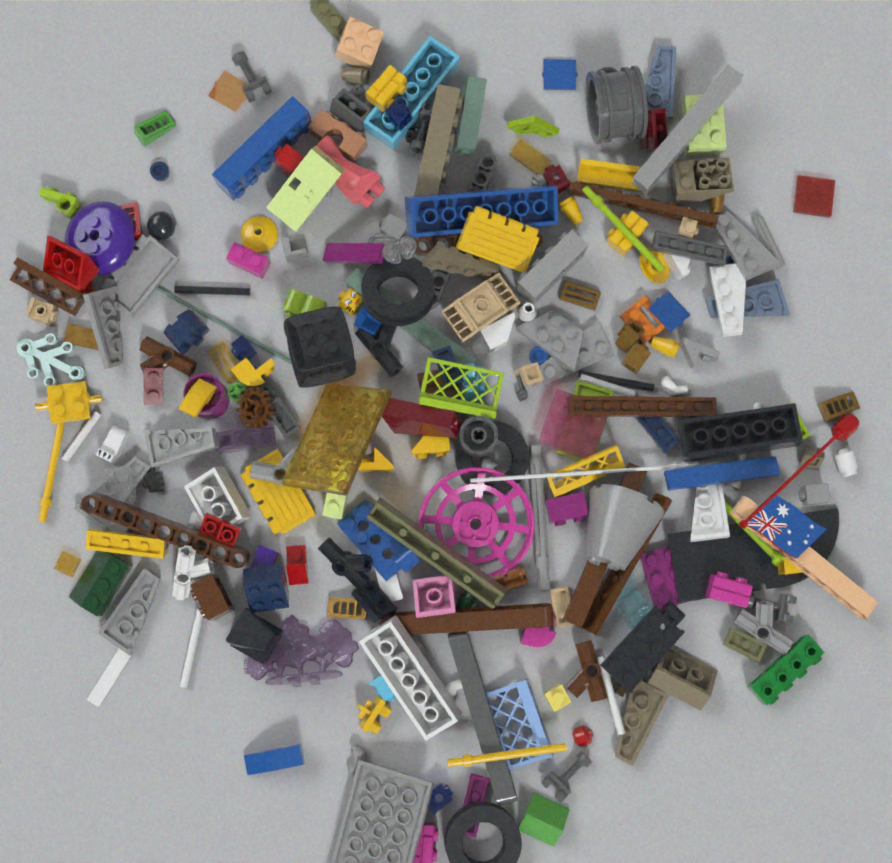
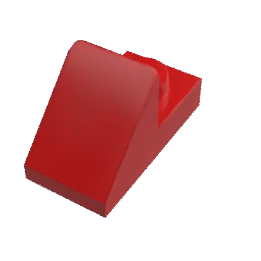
[286,545,309,585]

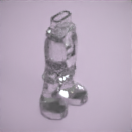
[368,233,417,264]

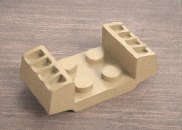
[441,273,521,344]

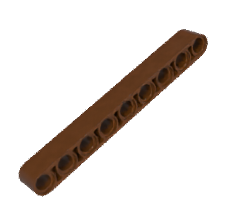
[563,462,647,628]
[81,492,250,568]
[379,603,554,635]

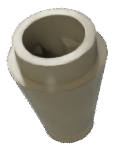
[342,67,370,86]

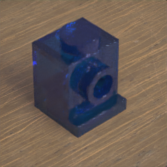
[386,101,413,132]
[231,335,257,362]
[428,782,454,815]

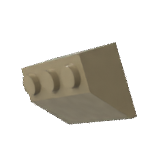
[647,646,718,711]

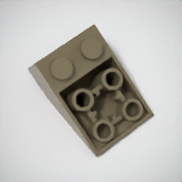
[670,157,734,205]

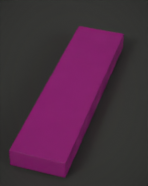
[323,243,386,264]

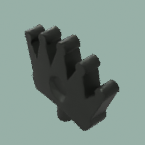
[143,468,165,493]

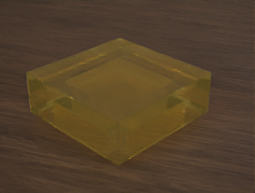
[54,551,82,577]

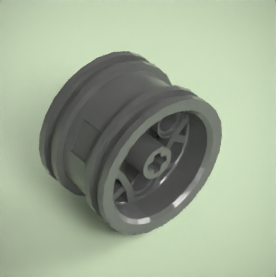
[585,66,648,144]

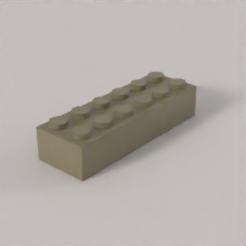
[414,84,464,196]

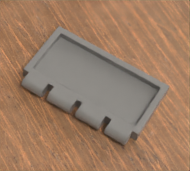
[100,234,180,318]

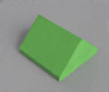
[518,792,570,847]

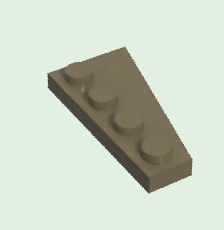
[422,241,499,280]
[615,680,669,766]

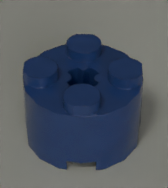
[164,309,210,354]

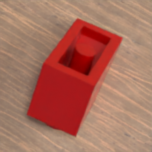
[274,144,304,178]

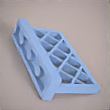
[486,678,554,770]

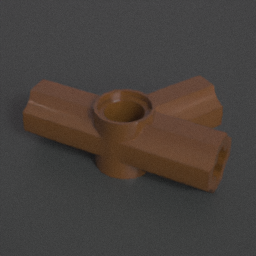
[139,336,198,377]
[565,640,608,702]

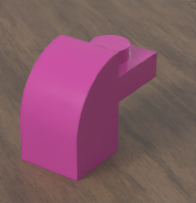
[521,611,557,647]

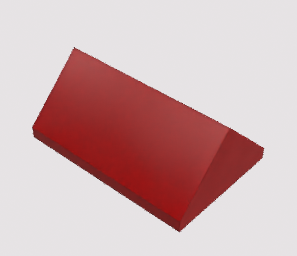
[43,236,100,291]

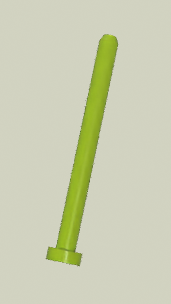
[724,499,785,566]

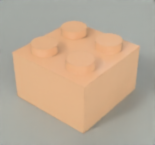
[334,17,384,69]

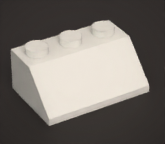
[184,466,251,526]

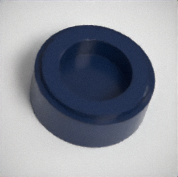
[150,161,170,181]

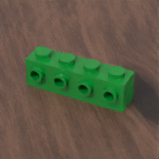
[747,635,825,705]

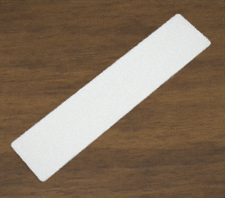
[87,648,134,707]

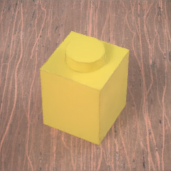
[543,684,571,712]

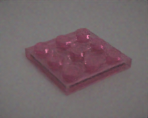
[537,388,607,459]

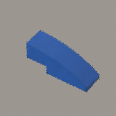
[244,744,305,775]

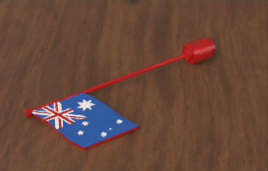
[739,414,860,559]

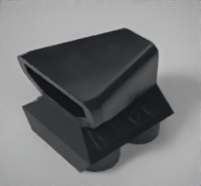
[226,607,283,664]

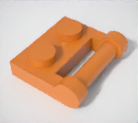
[619,295,666,345]

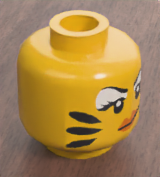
[337,288,364,316]

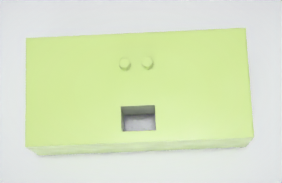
[266,146,345,232]

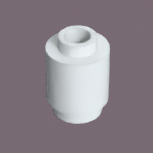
[834,448,858,477]

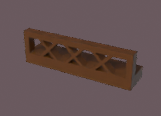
[9,257,84,316]

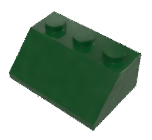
[69,551,133,616]

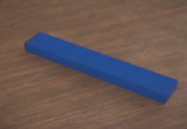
[664,456,780,491]

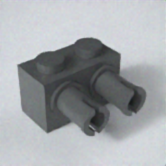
[329,83,375,132]

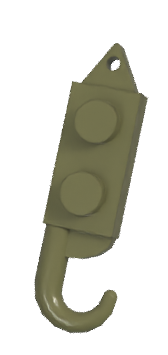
[310,0,346,42]

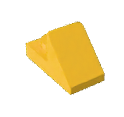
[355,447,394,472]

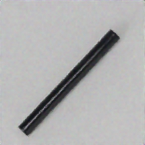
[174,286,251,296]
[578,370,654,392]

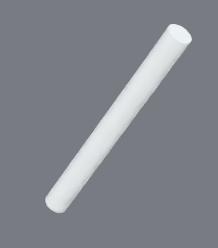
[179,609,203,688]
[597,656,626,735]

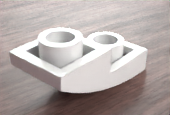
[375,569,403,602]

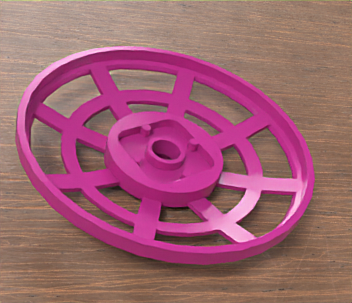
[418,467,534,577]

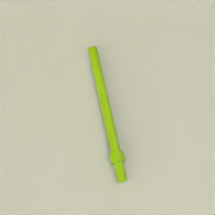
[582,185,665,273]

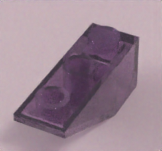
[216,427,277,454]

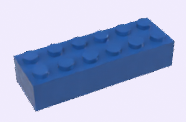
[212,96,312,201]

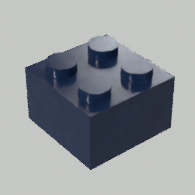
[243,563,289,613]

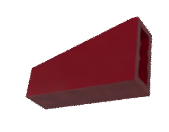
[380,397,462,438]

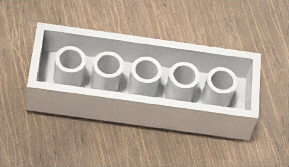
[359,615,462,741]

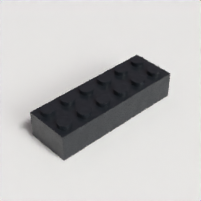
[678,403,803,462]

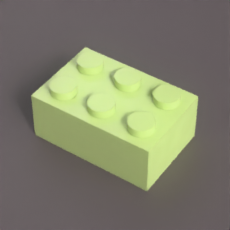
[681,94,727,157]

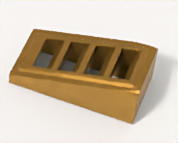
[817,391,860,422]
[327,597,367,620]

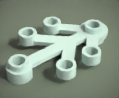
[17,333,86,386]

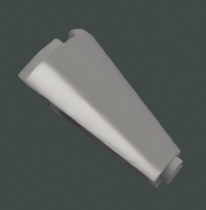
[587,484,664,571]

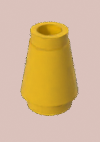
[559,196,584,226]
[650,336,680,358]

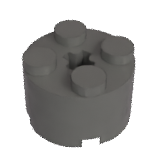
[459,416,498,458]

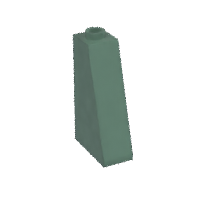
[453,76,487,156]

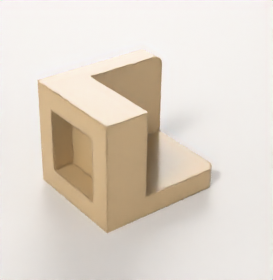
[513,362,544,387]

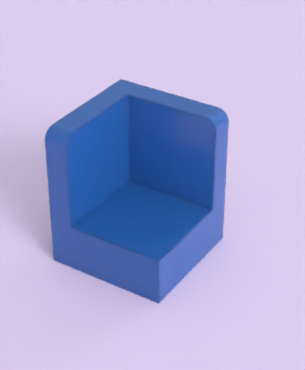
[354,305,381,335]

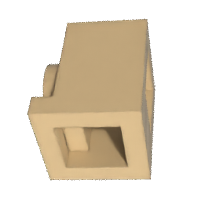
[676,217,699,239]
[25,297,58,326]

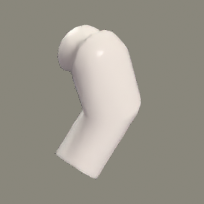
[445,679,463,701]

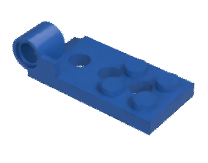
[337,499,420,582]

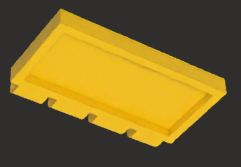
[456,206,540,273]
[240,449,316,535]

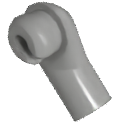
[347,744,366,775]

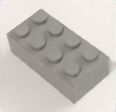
[516,230,588,305]

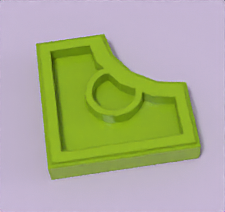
[507,115,560,138]

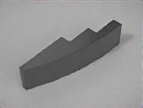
[247,366,301,439]

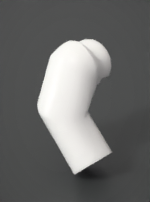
[661,376,688,396]

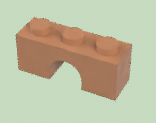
[308,109,368,163]

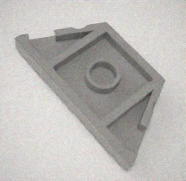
[517,310,584,372]

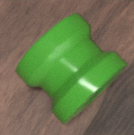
[228,382,247,402]

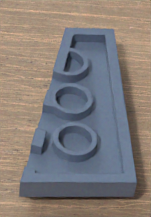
[645,46,676,120]
[705,279,790,318]

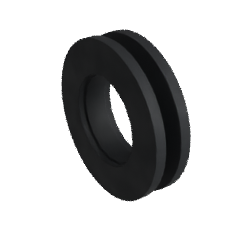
[361,255,435,326]
[456,421,529,495]
[444,802,522,863]

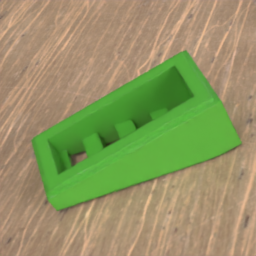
[134,110,176,146]

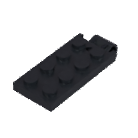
[600,601,686,693]

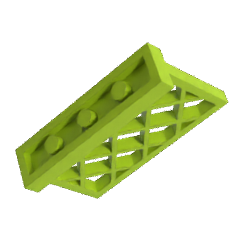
[418,357,504,419]

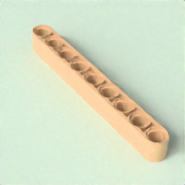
[731,496,878,620]

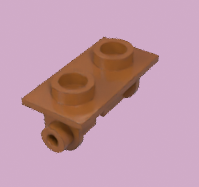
[491,566,529,591]

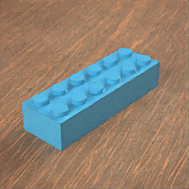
[363,36,460,150]

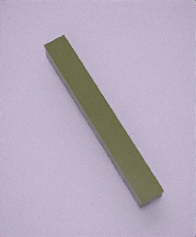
[366,497,507,609]

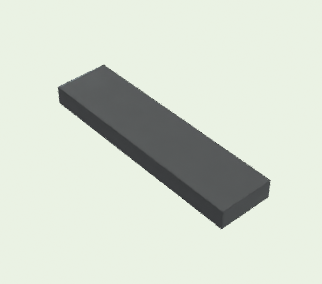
[652,231,728,266]

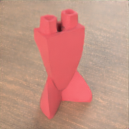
[316,135,385,209]

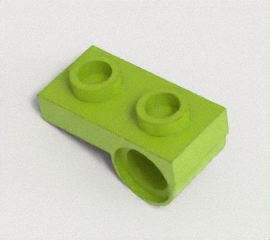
[38,187,81,217]

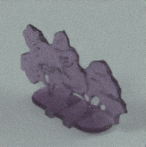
[244,615,359,687]

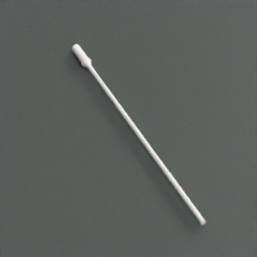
[470,461,700,483]

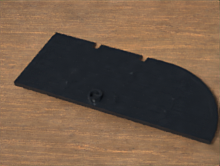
[667,508,839,603]

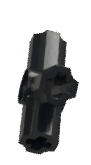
[355,323,403,377]
[318,537,373,589]

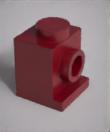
[543,164,571,194]

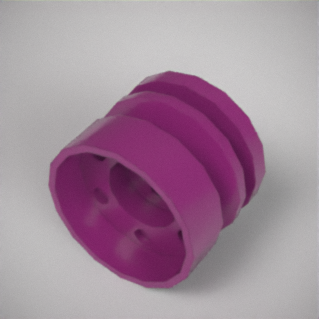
[183,373,230,420]

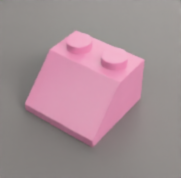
[413,576,456,618]

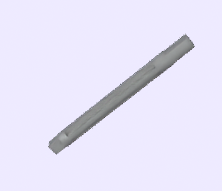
[529,445,550,591]

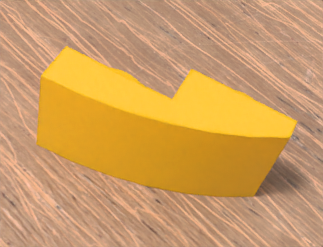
[178,378,217,419]

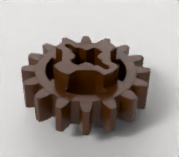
[236,387,276,429]

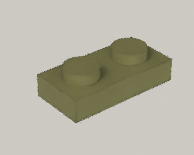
[722,627,767,662]

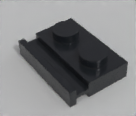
[351,580,398,623]

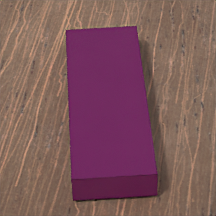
[463,773,490,838]

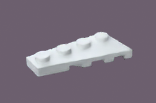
[709,264,746,337]

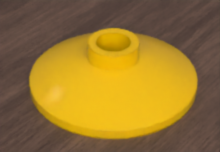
[241,216,278,253]
[639,248,670,284]

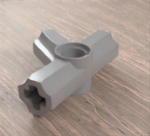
[250,448,310,489]
[734,600,794,655]

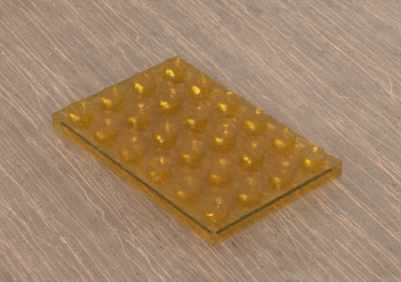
[281,383,392,496]

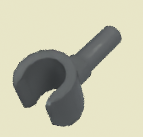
[515,375,528,402]

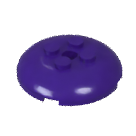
[65,201,135,275]

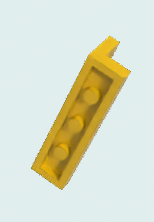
[577,159,651,194]
[546,445,625,497]
[86,529,169,559]

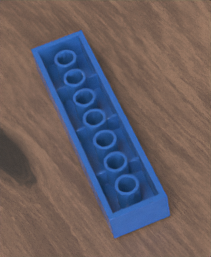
[405,185,559,237]

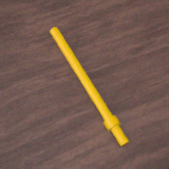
[38,422,65,523]
[447,743,567,767]

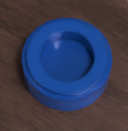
[529,346,548,366]

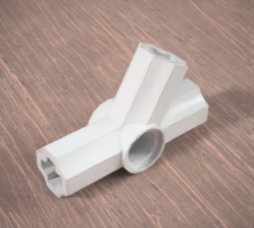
[172,545,215,600]

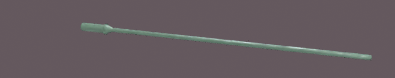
[156,286,325,385]

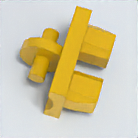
[357,696,392,734]

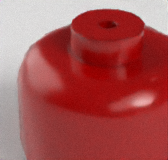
[572,725,594,747]

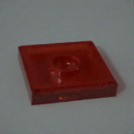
[793,175,835,218]

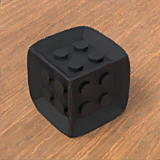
[284,307,356,388]

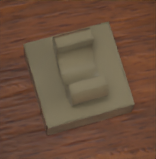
[800,445,825,470]

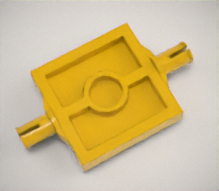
[35,381,102,424]

